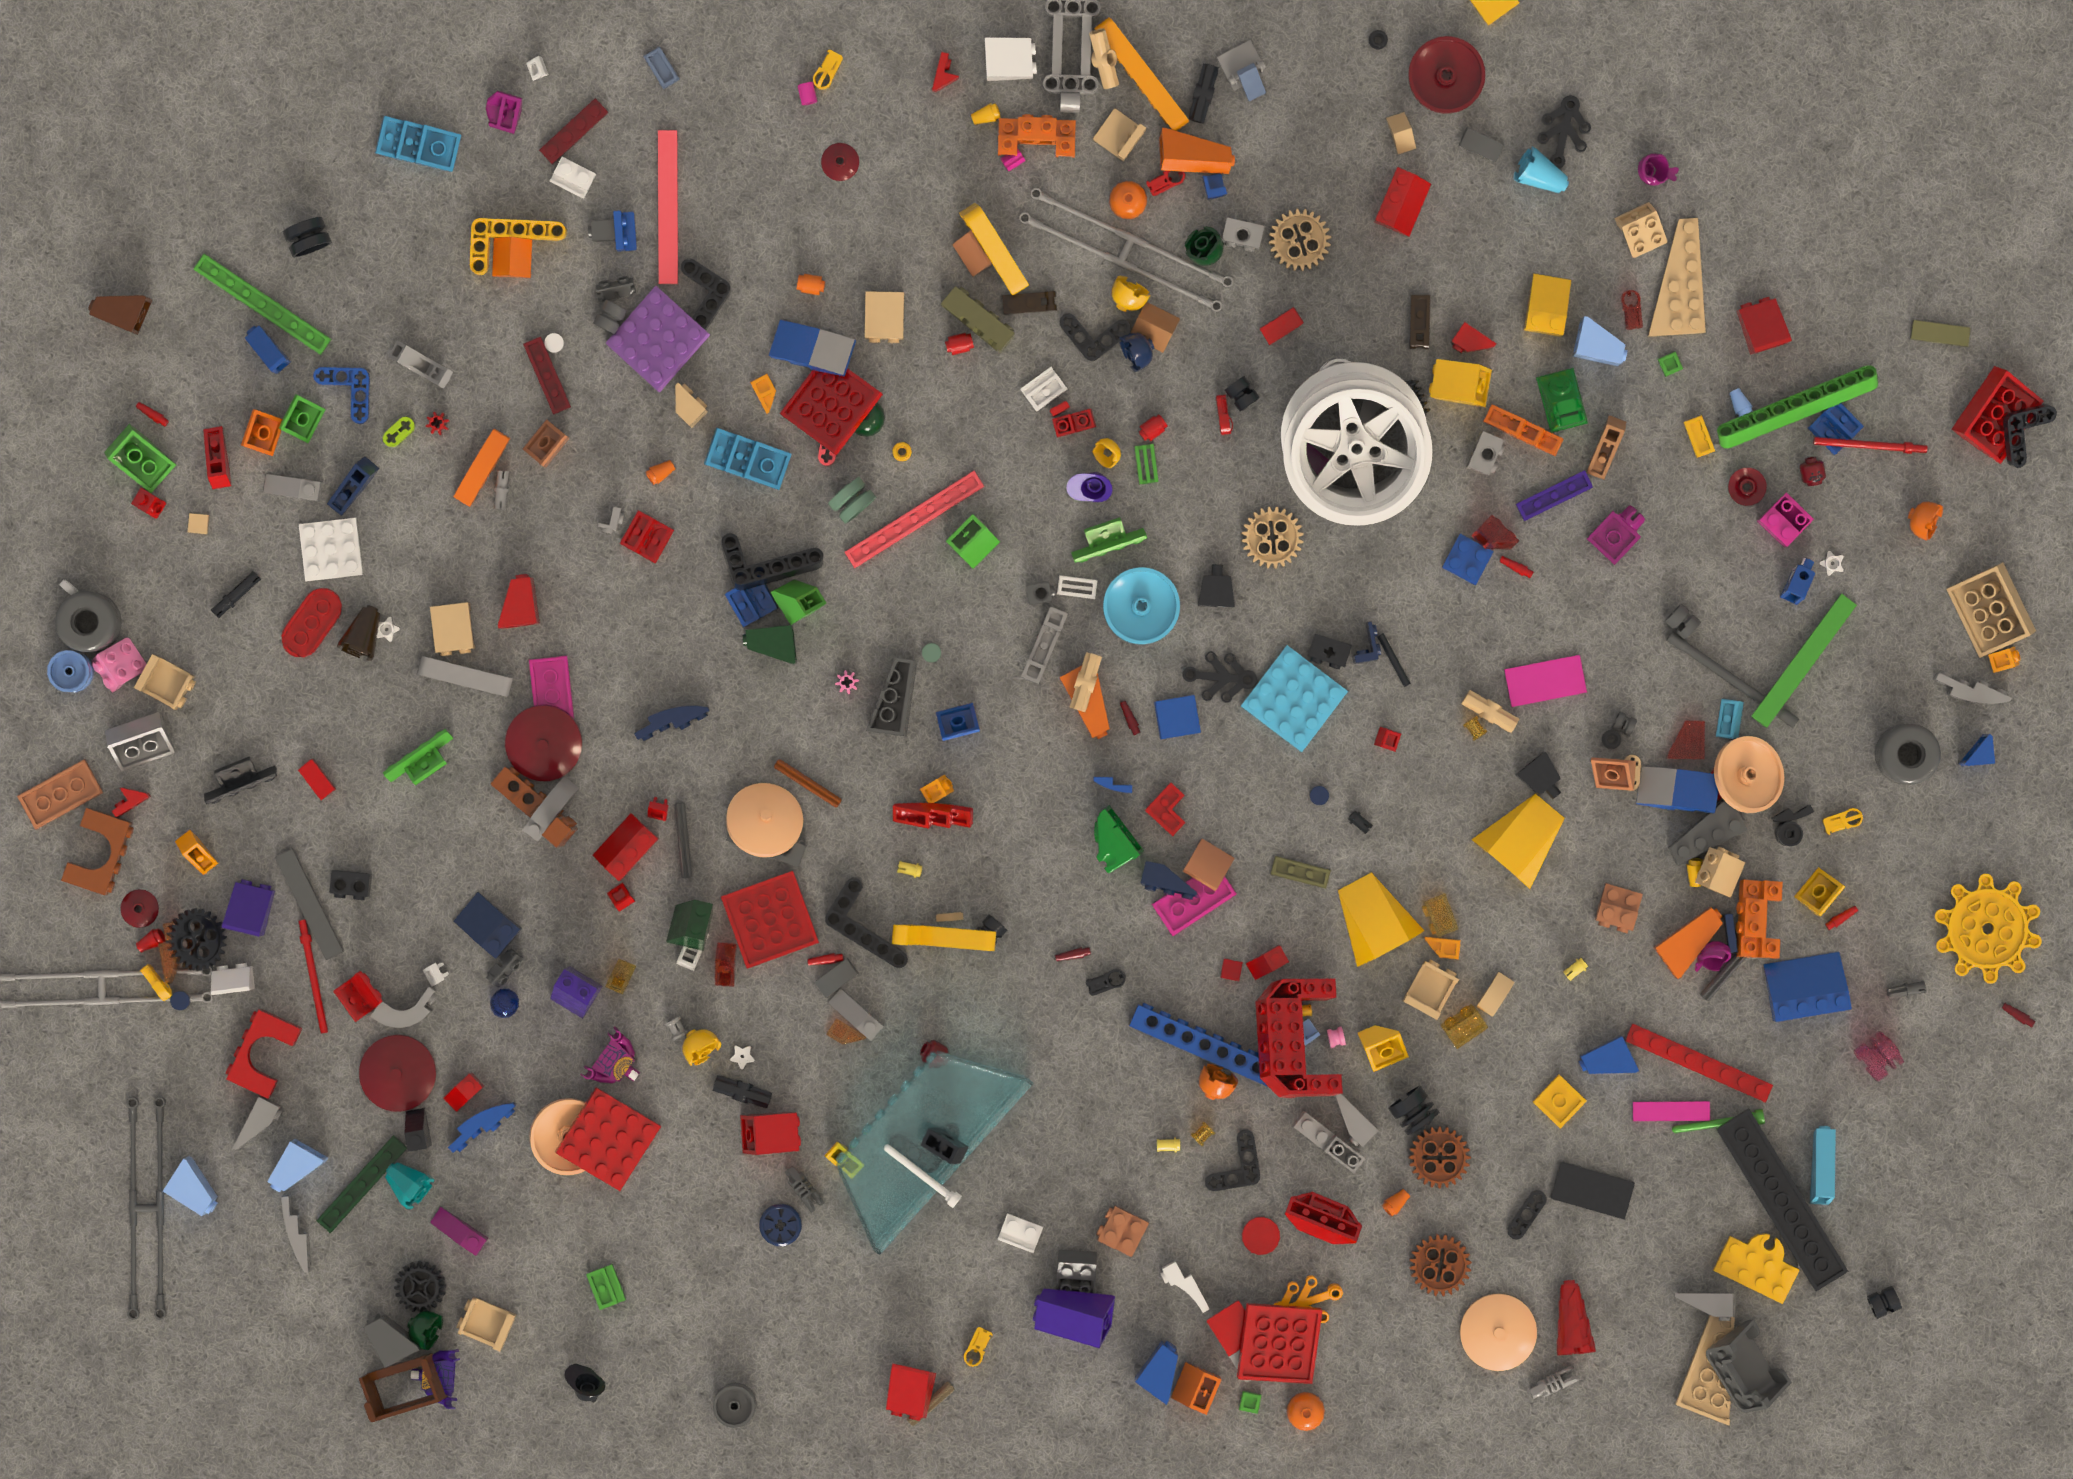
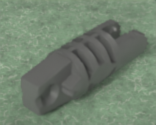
[785,1166,825,1213]

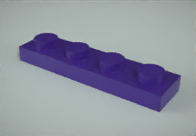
[1515,470,1593,521]

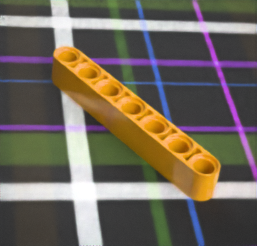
[1094,17,1189,131]

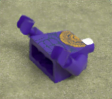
[411,1349,460,1409]

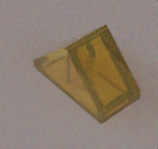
[605,959,636,994]

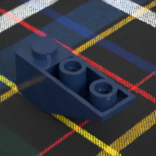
[1141,861,1199,900]

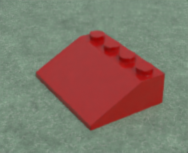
[1952,366,2044,464]

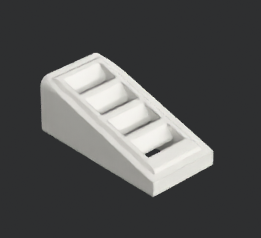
[676,934,709,971]

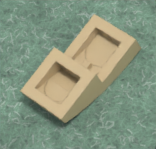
[1476,972,1515,1017]

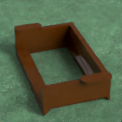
[359,1353,448,1422]

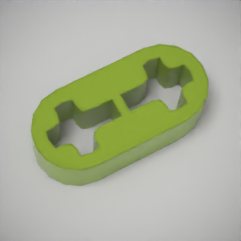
[383,417,415,447]

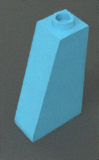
[1810,1126,1836,1205]

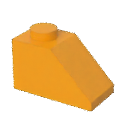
[175,830,218,875]

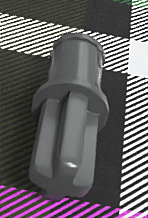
[1887,981,1926,999]

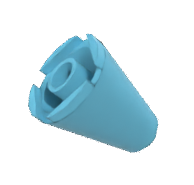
[1513,146,1569,193]

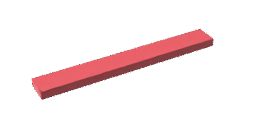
[658,130,678,284]
[845,471,984,568]

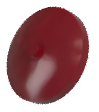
[1408,36,1485,114]
[505,705,582,781]
[359,1035,436,1112]

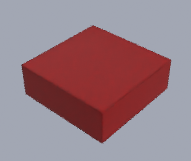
[1050,401,1070,417]

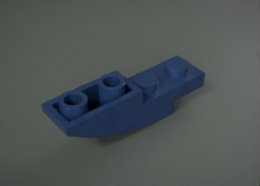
[634,706,710,742]

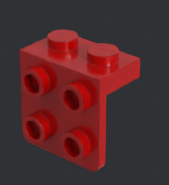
[333,971,382,1022]

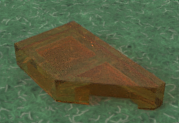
[826,1018,866,1045]

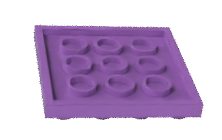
[606,286,710,392]

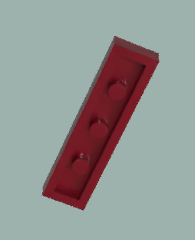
[539,98,609,165]
[523,336,571,415]

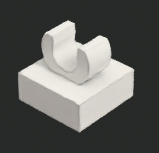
[423,963,449,987]

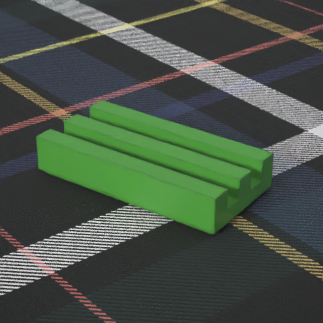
[1134,444,1158,485]

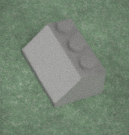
[105,712,175,771]

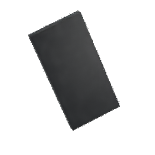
[1551,1162,1635,1220]

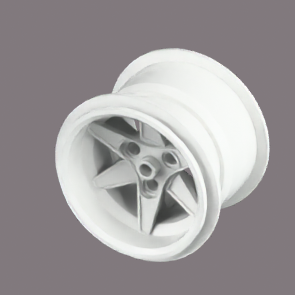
[1281,362,1432,525]

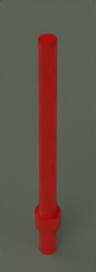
[1813,437,1928,454]
[298,919,328,1034]

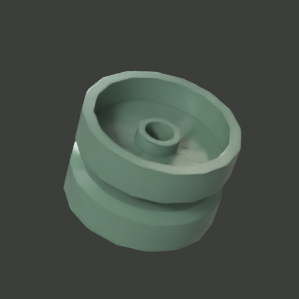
[828,477,877,524]

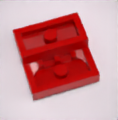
[620,510,674,564]

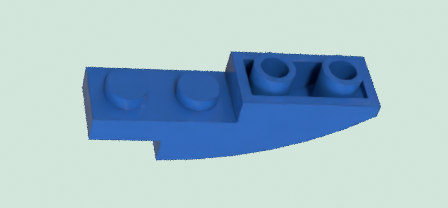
[448,1102,516,1153]

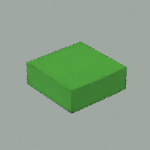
[1657,351,1683,377]
[1239,1391,1261,1414]

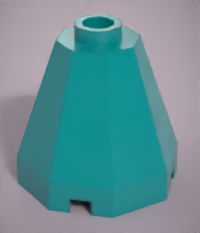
[385,1162,435,1209]

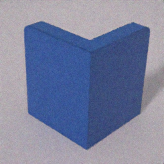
[1202,174,1227,200]

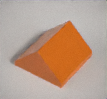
[492,237,532,278]
[241,409,283,456]

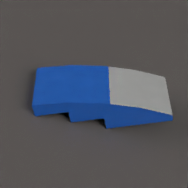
[769,320,856,376]
[1636,766,1718,813]

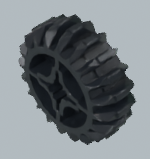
[394,1261,447,1313]

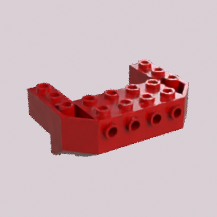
[1255,979,1343,1098]

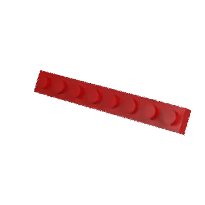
[1625,1023,1773,1103]

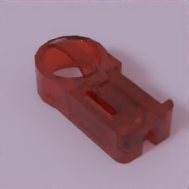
[1620,290,1643,330]

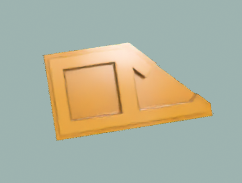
[750,374,776,414]
[1425,937,1461,959]

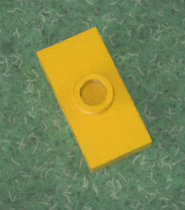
[1683,415,1715,458]

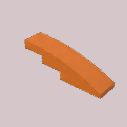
[1483,405,1564,456]
[453,429,511,507]

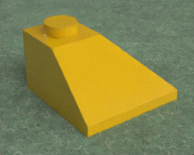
[1358,1025,1409,1072]

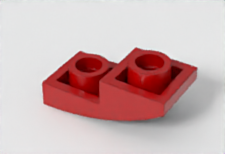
[1260,307,1304,345]
[1052,409,1096,438]

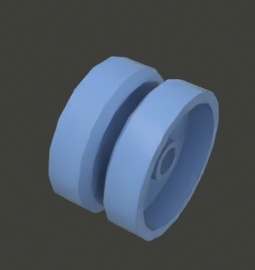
[47,650,94,692]

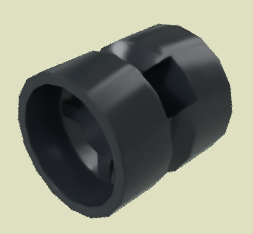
[1224,376,1260,412]
[1775,821,1803,846]
[976,914,1008,945]
[1867,1286,1902,1319]

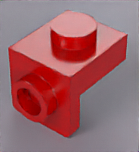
[131,487,166,519]

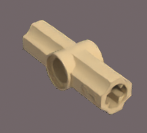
[1089,28,1119,89]
[1069,652,1102,712]
[1461,690,1519,733]

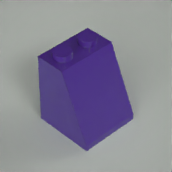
[221,879,275,937]

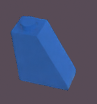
[245,326,291,374]
[1578,1036,1639,1074]

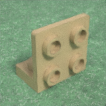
[1093,109,1146,162]
[1614,202,1667,258]

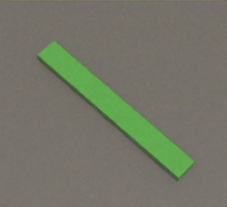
[194,254,332,355]
[1751,594,1857,728]

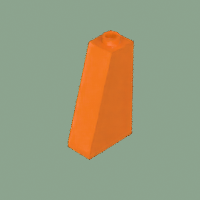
[1159,128,1235,174]
[1060,666,1110,739]
[1654,907,1723,979]

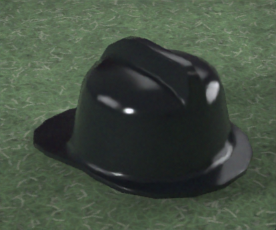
[564,1364,606,1403]

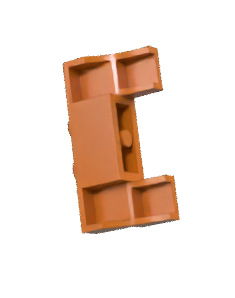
[998,114,1076,158]
[1735,879,1783,959]

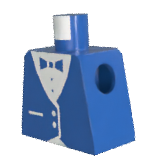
[1780,558,1815,605]

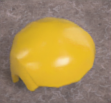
[1092,438,1121,468]

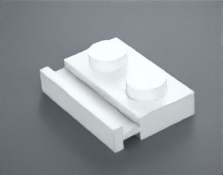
[550,157,596,199]
[1020,367,1068,412]
[997,1213,1043,1253]

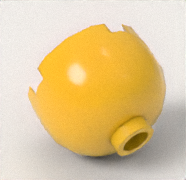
[1111,276,1151,312]
[682,1029,722,1066]

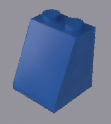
[1135,1341,1178,1405]

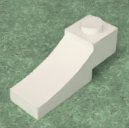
[1160,1261,1209,1313]

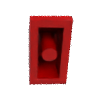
[1450,322,1497,354]
[1246,945,1289,980]
[443,1072,484,1112]

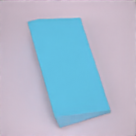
[1716,699,1744,739]

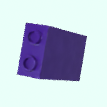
[550,966,603,1019]
[1033,1288,1115,1348]

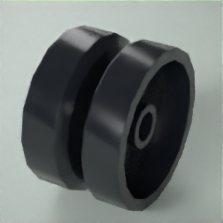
[283,217,332,258]

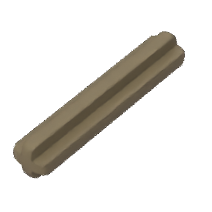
[907,1382,955,1426]

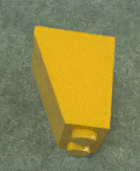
[1429,359,1492,408]

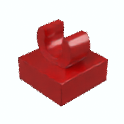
[647,797,669,821]

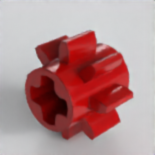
[426,412,450,435]

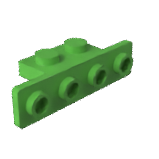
[1071,517,1147,563]
[383,729,453,786]

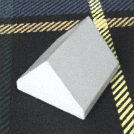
[526,56,549,81]

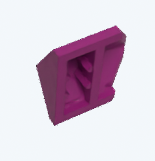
[486,91,522,134]

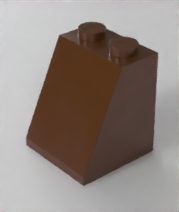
[88,295,152,335]

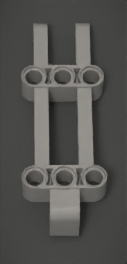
[1043,0,1101,113]

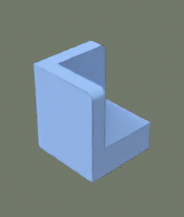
[1303,1019,1320,1046]

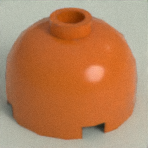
[1109,181,1147,219]
[1908,502,1943,541]
[1199,1063,1238,1100]
[1286,1392,1325,1431]

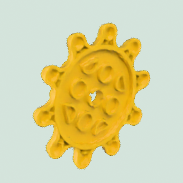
[1935,874,2042,984]

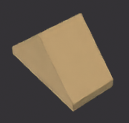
[1386,112,1416,154]

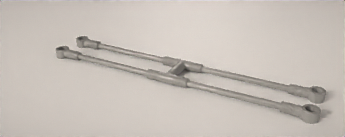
[1019,188,1233,312]
[0,965,214,1009]

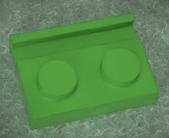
[586,1264,626,1310]

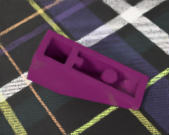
[430,1207,488,1256]

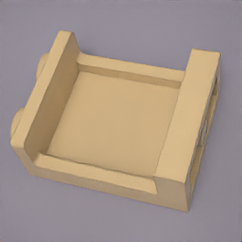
[865,292,904,343]
[430,602,475,656]
[134,654,196,710]
[1402,959,1459,1020]
[456,1297,517,1352]

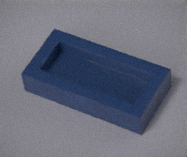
[1723,913,1738,953]

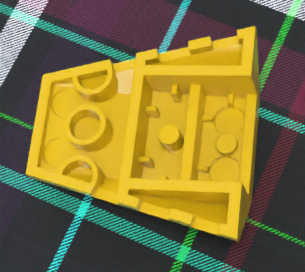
[1471,793,1565,889]
[1338,872,1424,967]

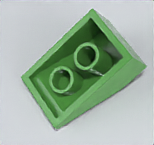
[104,424,176,493]

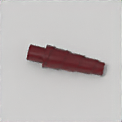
[1120,701,1141,735]
[1055,947,1091,961]
[2002,1003,2036,1028]

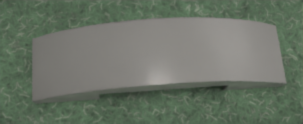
[1021,606,1068,684]

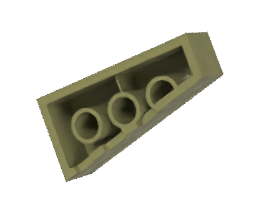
[941,286,1015,354]

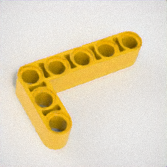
[959,203,1029,296]
[470,218,567,275]
[892,924,996,951]

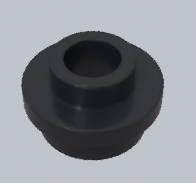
[1368,30,1388,50]
[1602,730,1621,749]

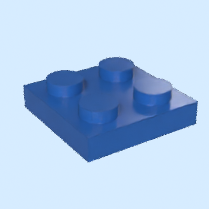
[1442,534,1494,585]

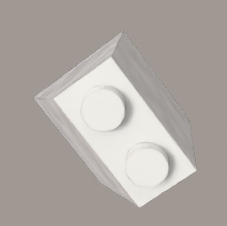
[985,38,1037,81]

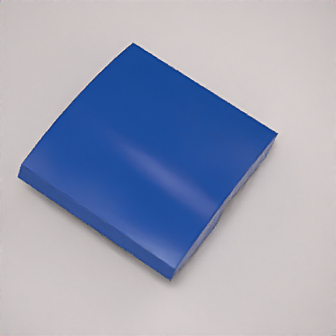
[1808,403,1864,455]
[725,575,779,627]
[1154,695,1201,740]
[1093,777,1132,793]

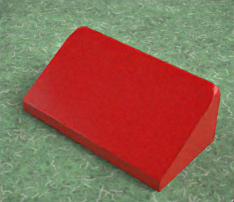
[298,759,336,800]

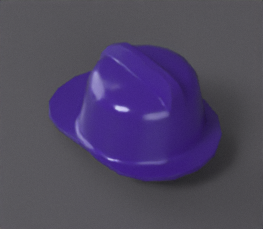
[1066,472,1113,502]

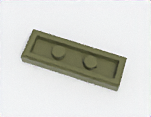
[1910,320,1971,347]
[1270,856,1331,889]

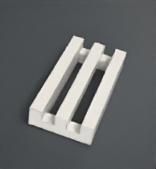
[1057,575,1097,599]

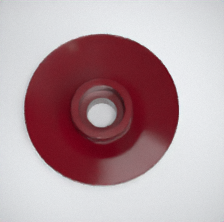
[821,143,859,181]
[1728,468,1767,506]
[121,889,159,928]

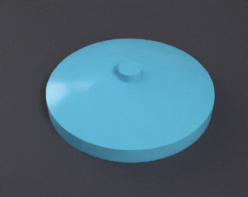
[1103,567,1180,644]

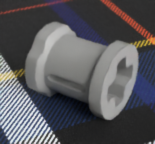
[665,1016,688,1041]

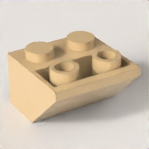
[675,383,708,428]

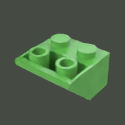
[946,514,1000,569]
[770,579,827,625]

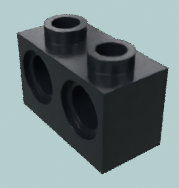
[329,870,372,900]

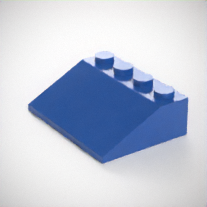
[1763,952,1852,1022]

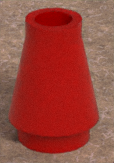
[136,928,166,953]

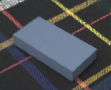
[643,46,680,89]
[1236,63,1266,101]

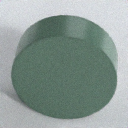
[922,643,941,663]

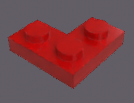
[1145,782,1186,836]

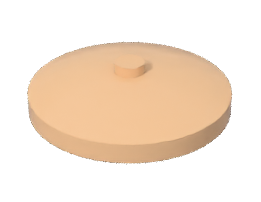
[1714,736,1784,813]
[726,783,803,857]
[529,1098,586,1175]
[1460,1293,1537,1371]

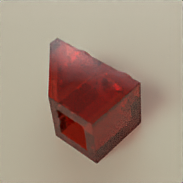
[1471,514,1519,550]
[715,943,737,987]

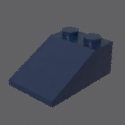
[454,892,522,959]

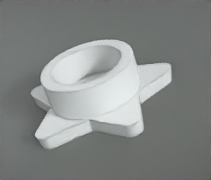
[1820,551,1844,576]
[377,617,400,642]
[730,1045,755,1069]

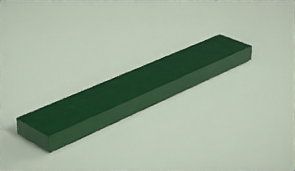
[316,1135,407,1233]

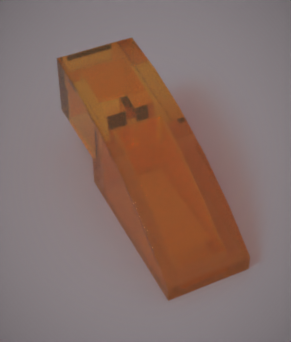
[158,922,179,984]

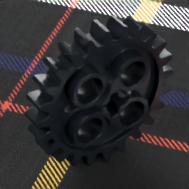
[166,908,227,971]

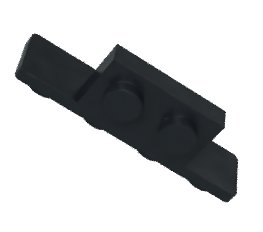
[204,756,277,805]

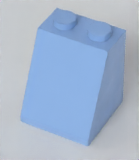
[1572,316,1628,366]
[267,1139,329,1192]
[163,1156,218,1216]

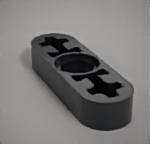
[1507,1190,1547,1240]

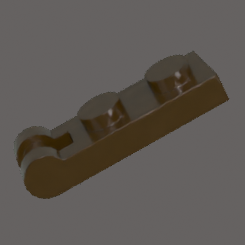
[1002,291,1057,315]
[1409,295,1430,349]

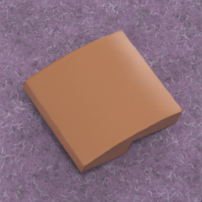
[1183,839,1235,891]

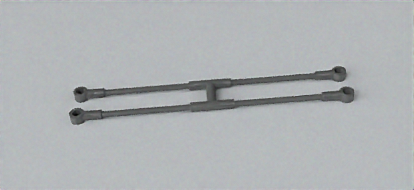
[127,1097,167,1320]

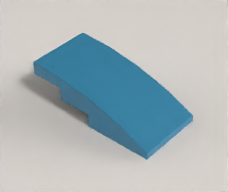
[375,116,461,172]
[704,428,792,490]

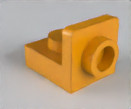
[1988,646,2021,673]
[920,775,954,803]

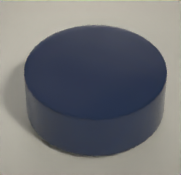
[1310,786,1329,805]
[170,991,190,1010]

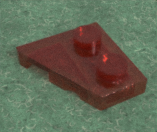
[1667,721,1705,759]

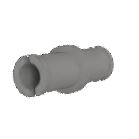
[494,470,509,510]

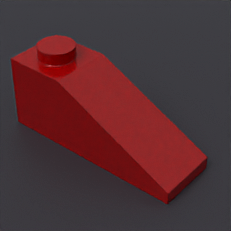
[203,426,231,489]

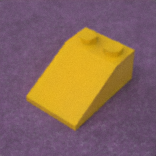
[1524,274,1571,337]

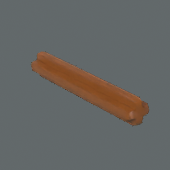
[774,759,842,807]

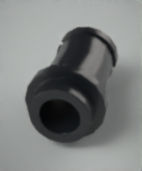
[1348,811,1373,834]

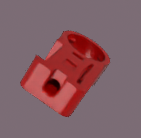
[1146,171,1186,196]
[1216,394,1233,435]

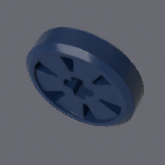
[759,1204,802,1246]

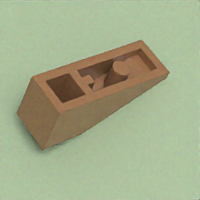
[1586,415,1627,480]

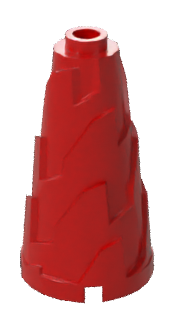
[1557,1280,1596,1356]

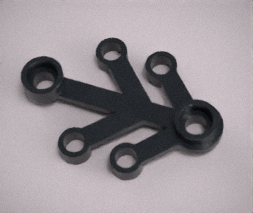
[1537,95,1591,169]
[1182,651,1257,703]

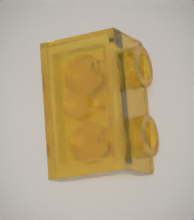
[1421,893,1458,937]
[1440,1004,1488,1049]

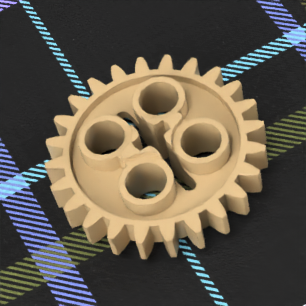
[1269,209,1331,272]
[1241,507,1304,569]

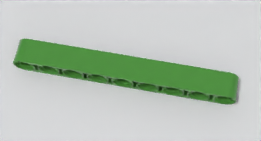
[1717,365,1878,448]

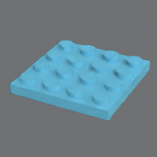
[1241,645,1348,752]

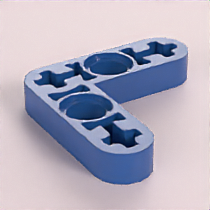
[313,367,370,424]

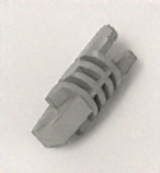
[1530,1365,1579,1399]

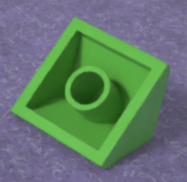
[279,394,326,443]

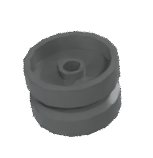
[713,1382,757,1428]

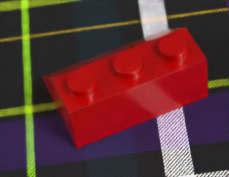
[1374,167,1431,237]
[593,813,659,881]

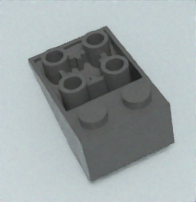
[1056,1250,1097,1293]

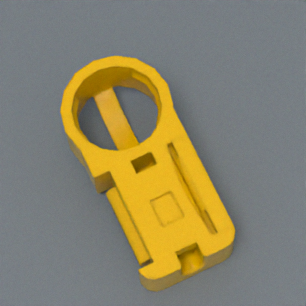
[813,50,843,90]
[1822,808,1863,835]
[140,964,172,1001]
[963,1327,993,1367]

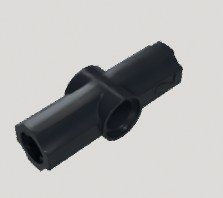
[1188,63,1219,124]
[712,1075,772,1108]

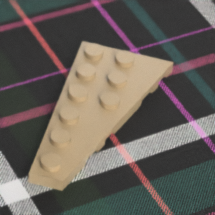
[1648,218,1706,337]
[1675,1315,1735,1425]

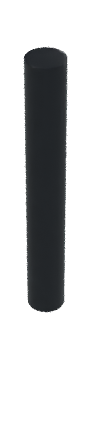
[1377,633,1411,687]

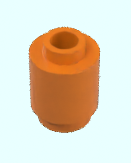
[797,274,825,295]

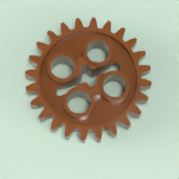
[1408,1126,1471,1189]
[1409,1233,1472,1296]

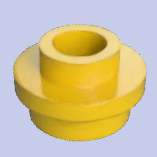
[892,442,912,461]

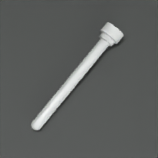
[884,1144,962,1208]

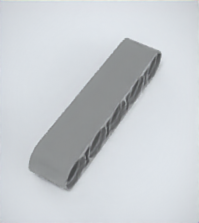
[417,656,513,697]

